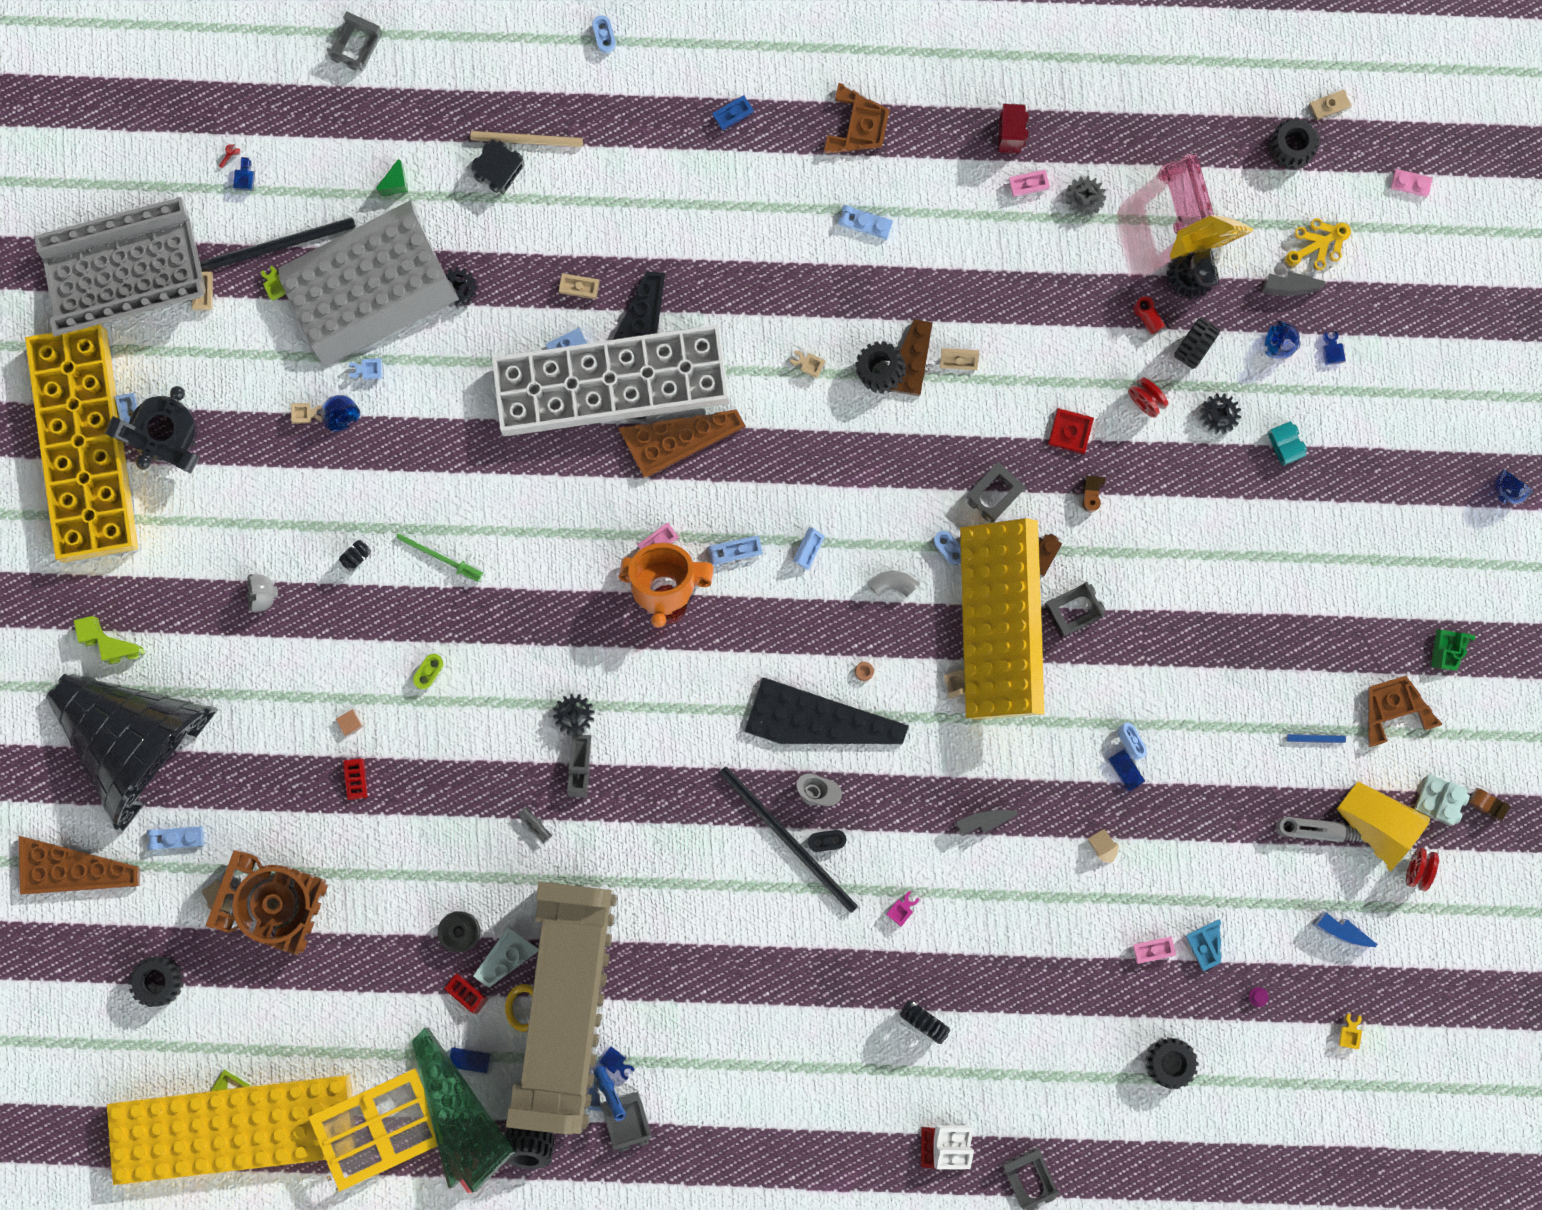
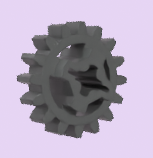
[1065,175,1107,217]

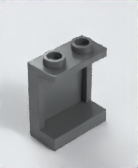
[600,1091,652,1152]

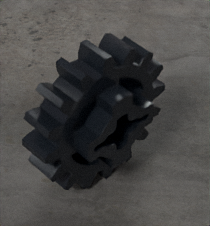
[444,267,478,309]
[1199,393,1241,435]
[553,693,595,736]

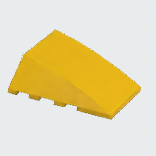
[1170,215,1254,259]
[1337,781,1431,872]

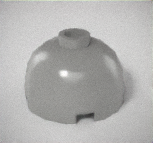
[247,574,278,612]

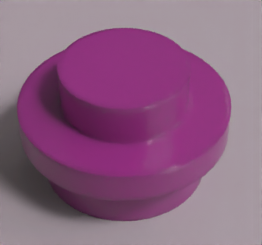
[1248,987,1269,1007]

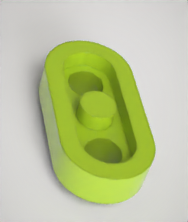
[413,654,444,690]

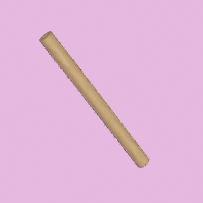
[471,131,583,147]

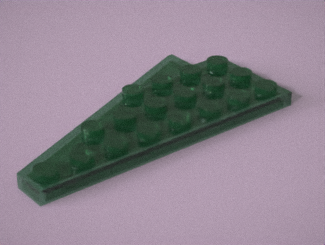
[412,1028,515,1193]

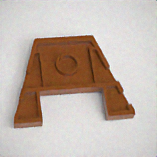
[824,83,890,154]
[1368,676,1442,747]

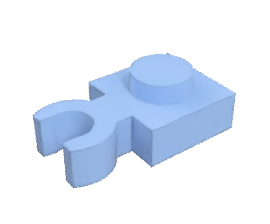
[349,358,383,380]

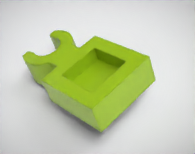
[261,265,286,301]

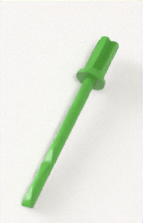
[397,534,484,582]

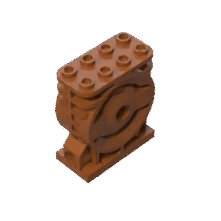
[205,849,328,956]

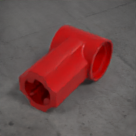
[1133,296,1165,335]

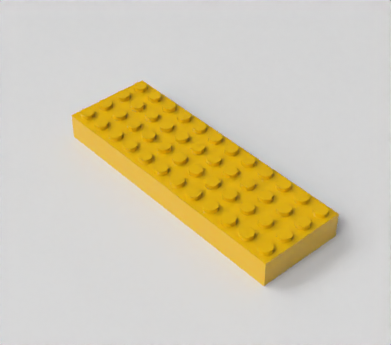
[25,324,139,563]
[107,1074,357,1185]

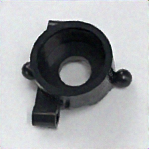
[104,386,200,474]

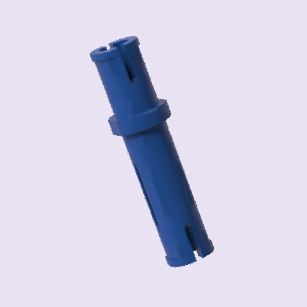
[594,1066,626,1121]

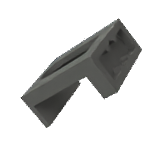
[326,11,383,72]
[966,462,1026,523]
[1044,581,1105,638]
[1001,1147,1059,1210]

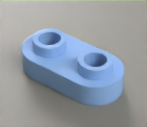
[592,15,616,53]
[934,531,961,565]
[1118,722,1147,760]

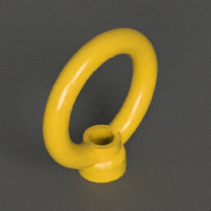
[505,984,534,1032]

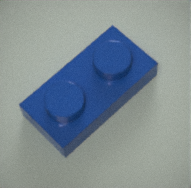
[712,95,754,131]

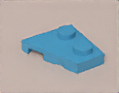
[1185,919,1221,971]

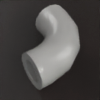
[866,570,920,597]

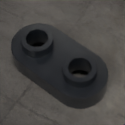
[808,830,847,852]

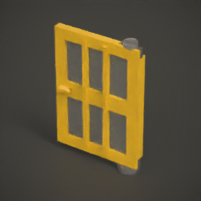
[308,1068,447,1194]

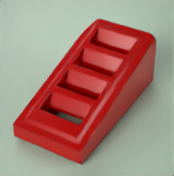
[343,759,368,800]
[444,973,489,1014]

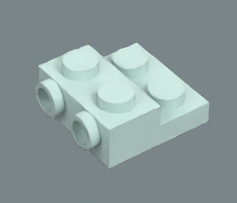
[1414,774,1470,826]

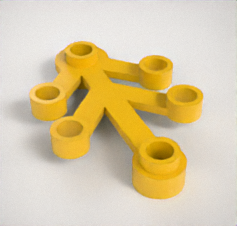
[1285,218,1351,271]

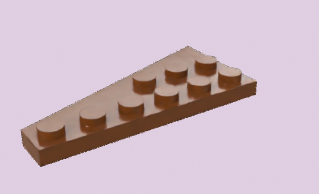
[618,409,746,479]
[19,836,140,895]

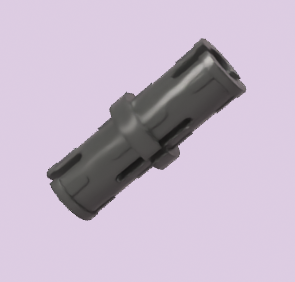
[518,807,553,844]

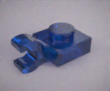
[233,157,255,191]

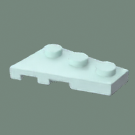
[473,927,539,988]

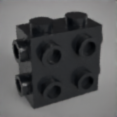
[471,139,525,195]

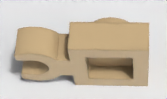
[790,350,826,379]
[291,403,324,424]

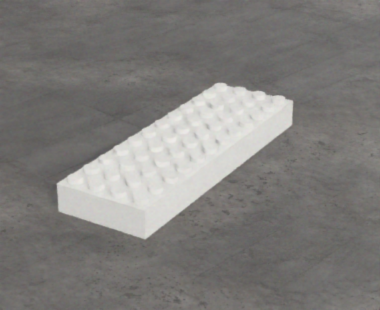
[492,325,730,436]

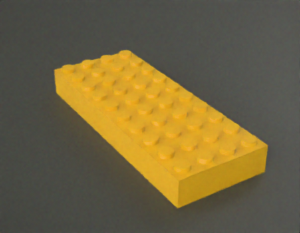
[960,518,1045,720]

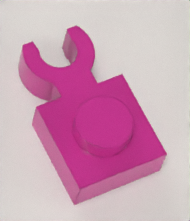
[886,891,919,927]

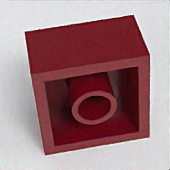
[998,103,1029,153]

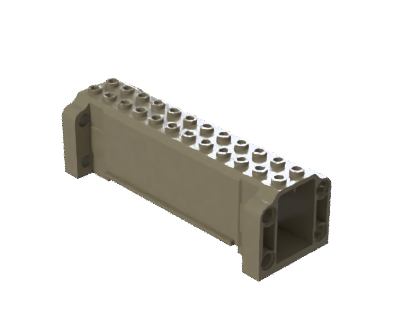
[506,881,617,1134]

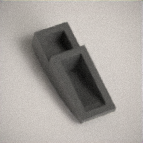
[1262,271,1326,296]
[567,734,592,798]
[954,810,1018,836]

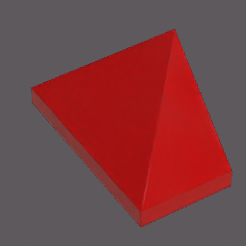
[921,1127,936,1169]

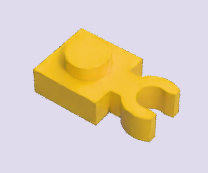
[1338,1013,1362,1050]

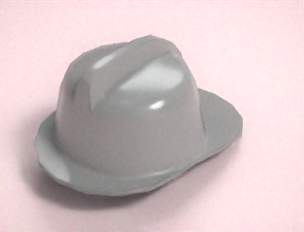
[796,773,842,806]

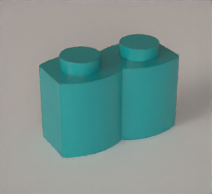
[1267,421,1307,466]

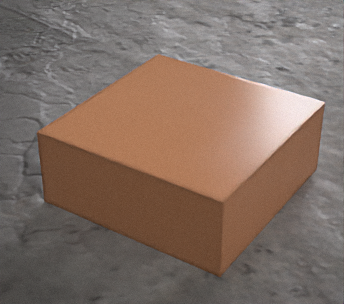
[336,709,363,736]

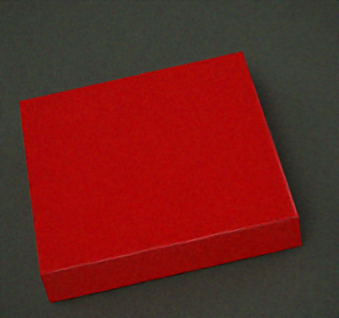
[1048,408,1094,455]

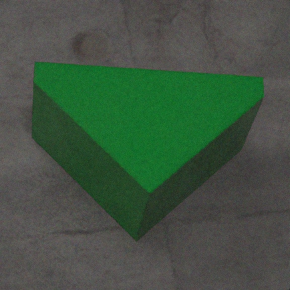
[376,159,408,196]

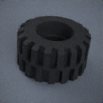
[1268,117,1320,170]
[1174,317,1220,369]
[855,341,906,394]
[128,956,184,1007]
[1145,1037,1199,1089]
[502,1128,555,1169]

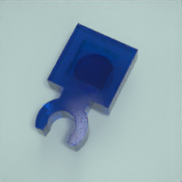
[1322,331,1346,365]
[599,1046,635,1080]

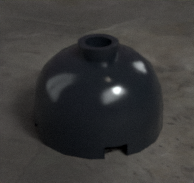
[1187,248,1220,287]

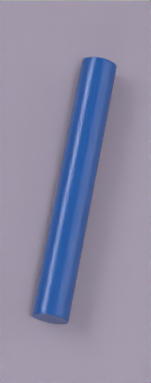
[1287,734,1346,743]

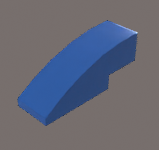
[1312,912,1378,948]

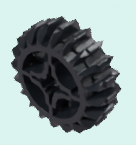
[1166,252,1212,300]
[900,1001,951,1044]

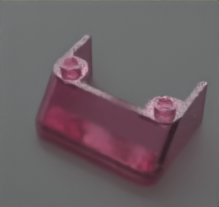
[1156,153,1214,234]

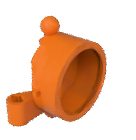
[618,543,714,628]

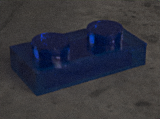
[1107,748,1145,792]
[448,1047,491,1074]

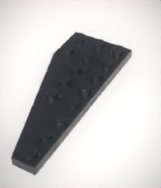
[613,271,665,421]
[744,677,909,745]

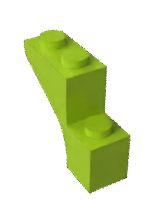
[74,616,145,665]

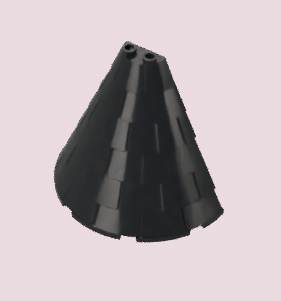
[46,673,218,834]

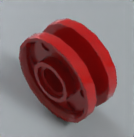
[1128,377,1169,418]
[1406,847,1439,892]

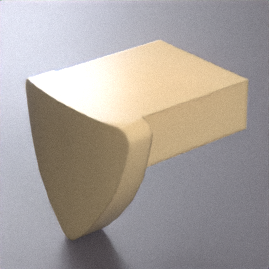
[944,670,965,698]
[1088,829,1119,863]
[201,879,231,911]

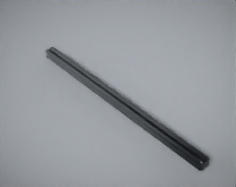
[200,217,356,272]
[719,766,858,913]

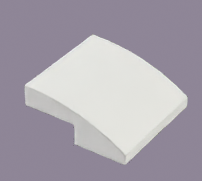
[934,1125,974,1169]

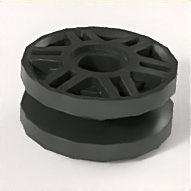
[437,911,481,952]

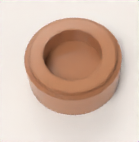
[855,662,874,681]

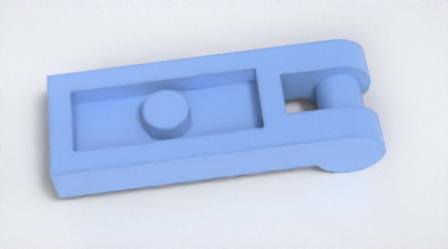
[838,205,893,240]
[707,535,763,566]
[147,826,204,850]

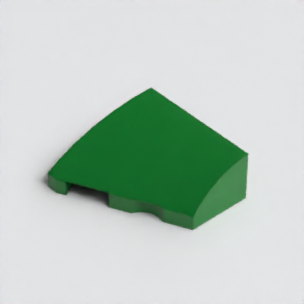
[1431,629,1475,671]

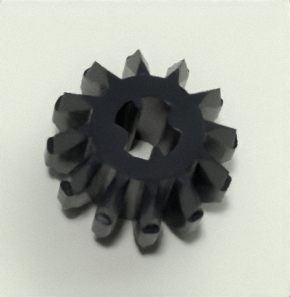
[339,540,371,571]

